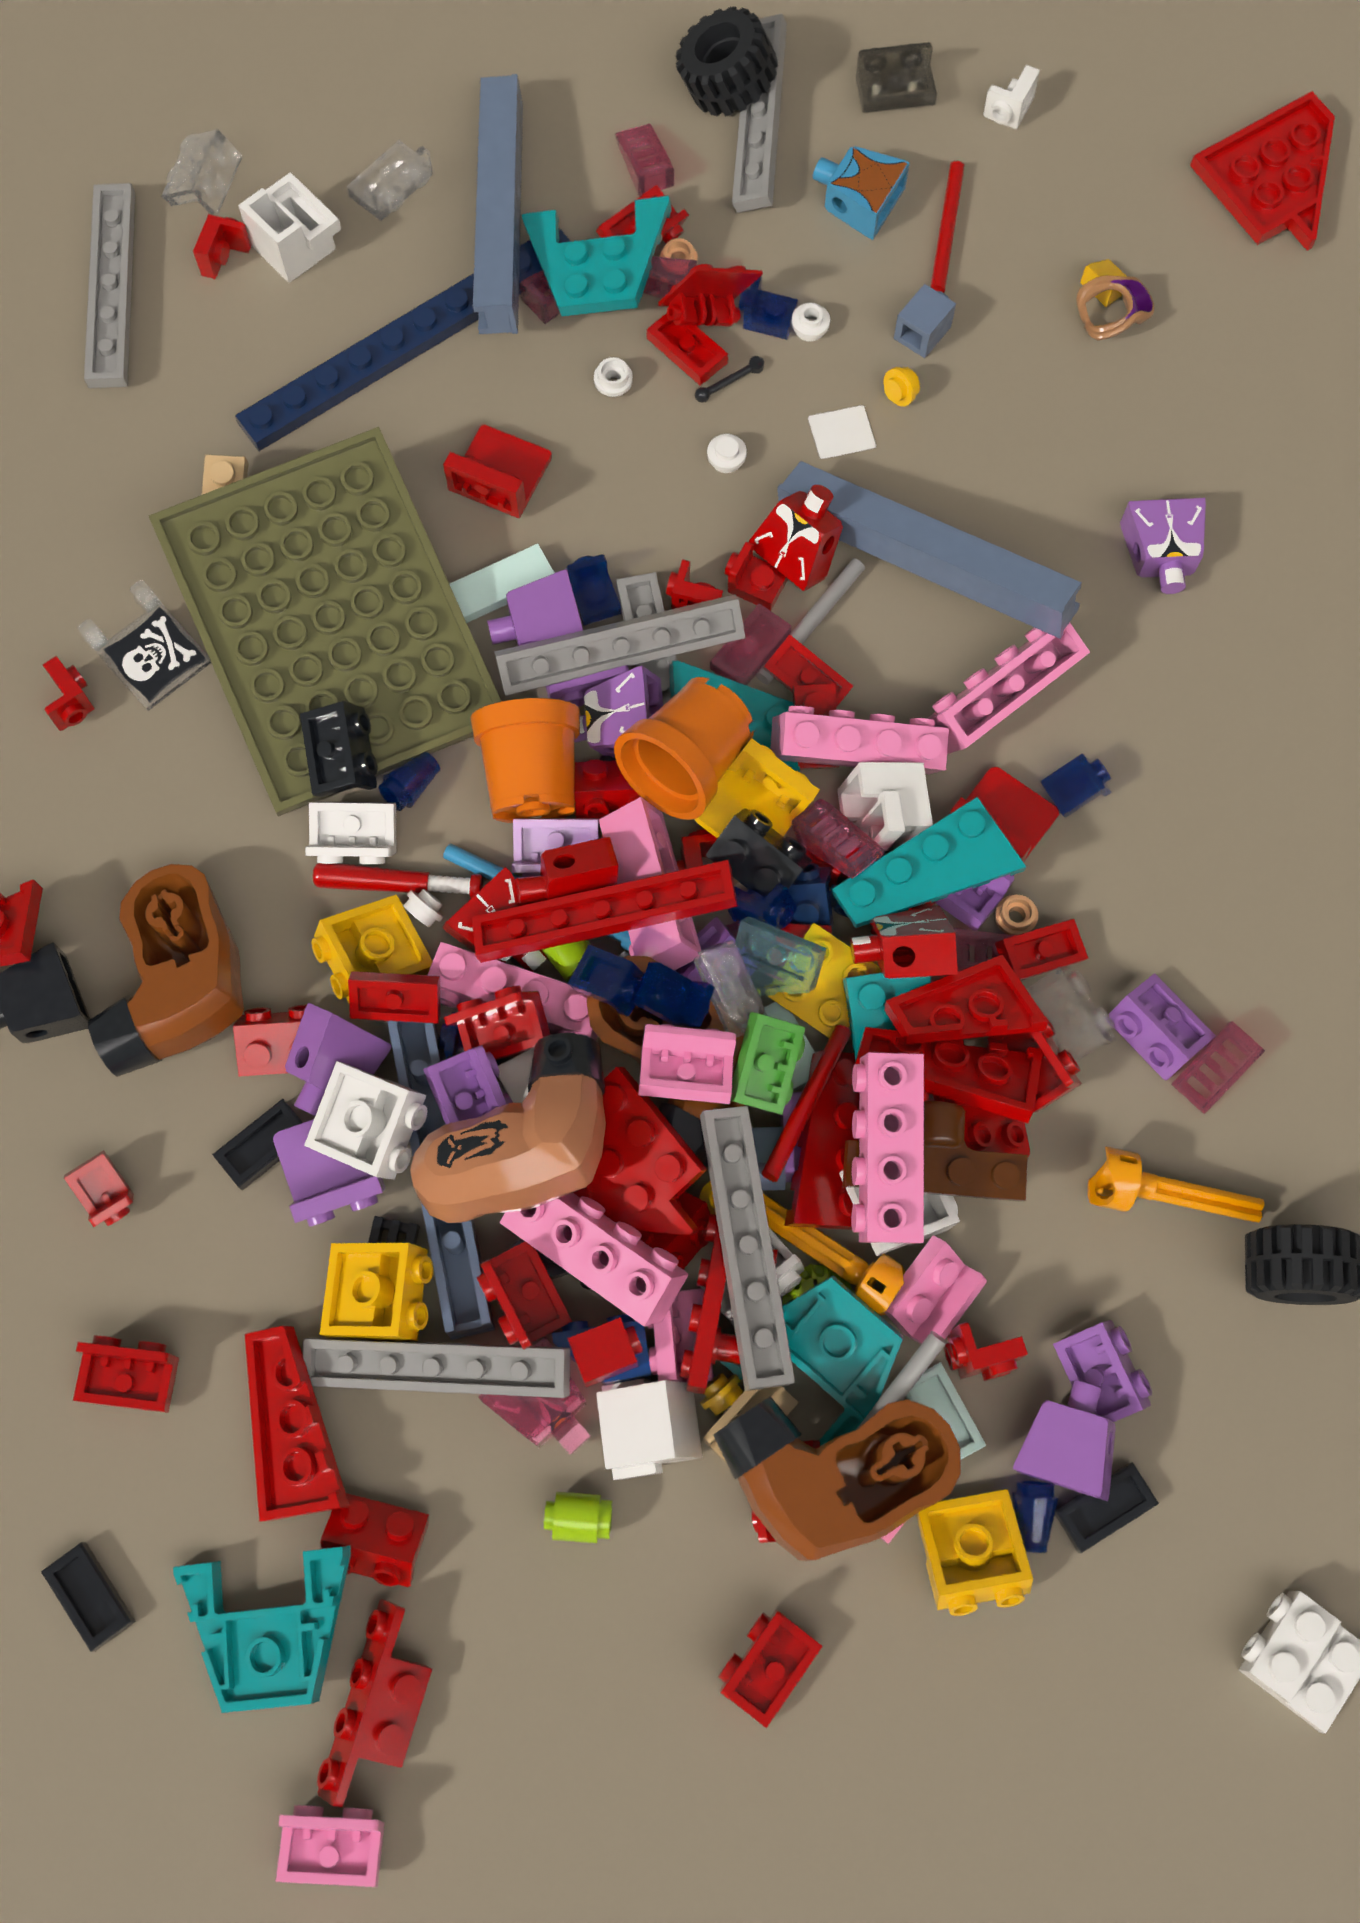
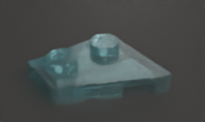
[722,916,826,998]

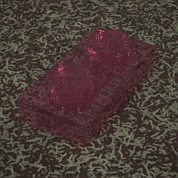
[710,603,792,685]

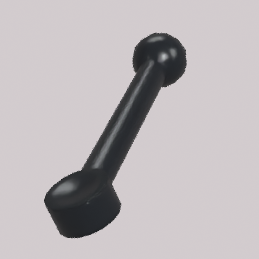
[695,356,764,403]

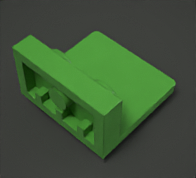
[730,1012,806,1115]

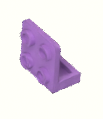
[273,1119,386,1227]

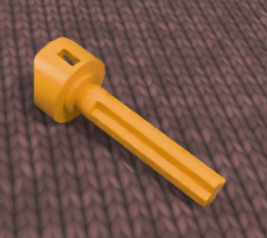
[1088,1146,1265,1223]
[763,1193,905,1316]

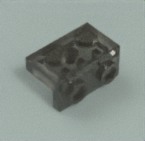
[855,42,937,113]

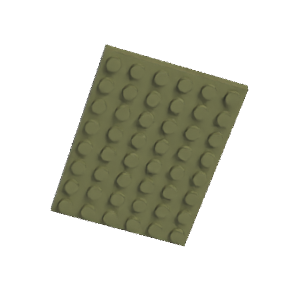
[149,427,502,817]

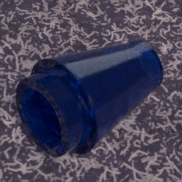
[378,752,441,811]
[1012,1480,1059,1553]

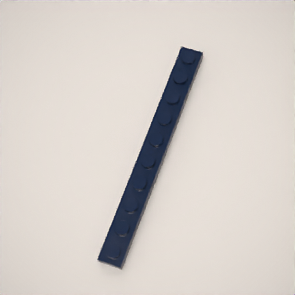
[235,228,571,451]

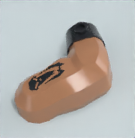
[410,1033,606,1223]

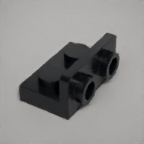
[300,701,378,797]

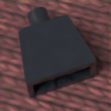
[0,942,90,1043]

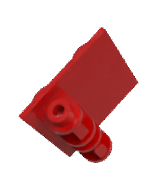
[658,264,763,327]

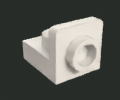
[983,65,1040,130]

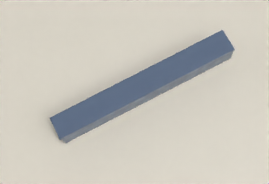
[473,74,523,334]
[777,461,1082,639]
[387,1021,495,1340]

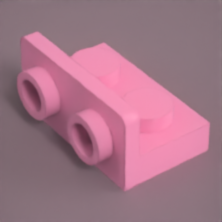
[884,1235,987,1344]

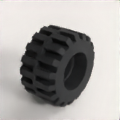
[676,7,778,116]
[1245,1224,1360,1305]

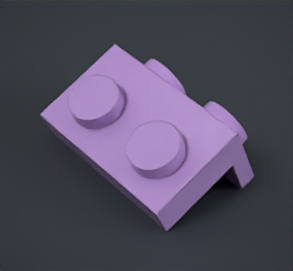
[512,818,599,877]

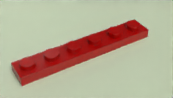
[472,860,738,963]

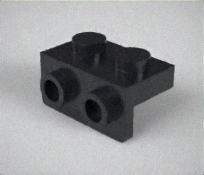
[705,808,812,908]

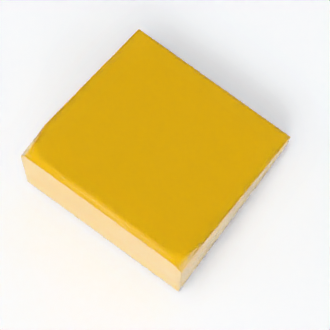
[1080,259,1127,307]

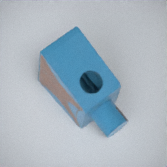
[813,146,910,240]

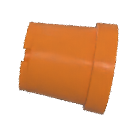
[614,677,754,820]
[471,698,580,823]

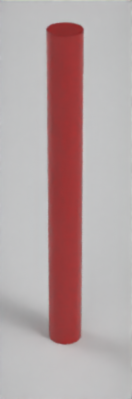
[930,161,965,293]
[761,1024,852,1182]

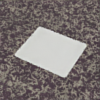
[808,405,876,459]

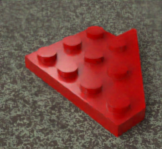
[1190,91,1335,251]
[572,1066,708,1235]

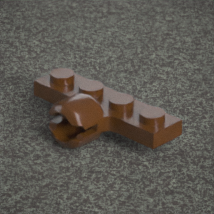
[842,1101,1028,1202]

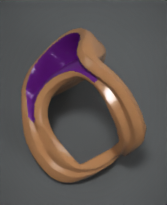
[1077,276,1154,340]

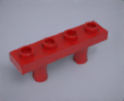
[679,1214,778,1394]

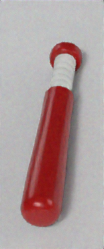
[313,863,483,898]

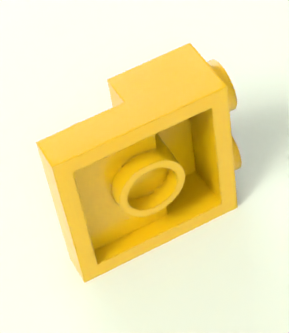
[311,894,433,1003]
[320,1243,433,1341]
[916,1489,1033,1616]

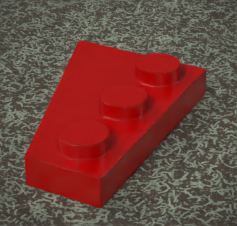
[885,954,1048,1044]

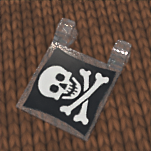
[77,580,211,711]

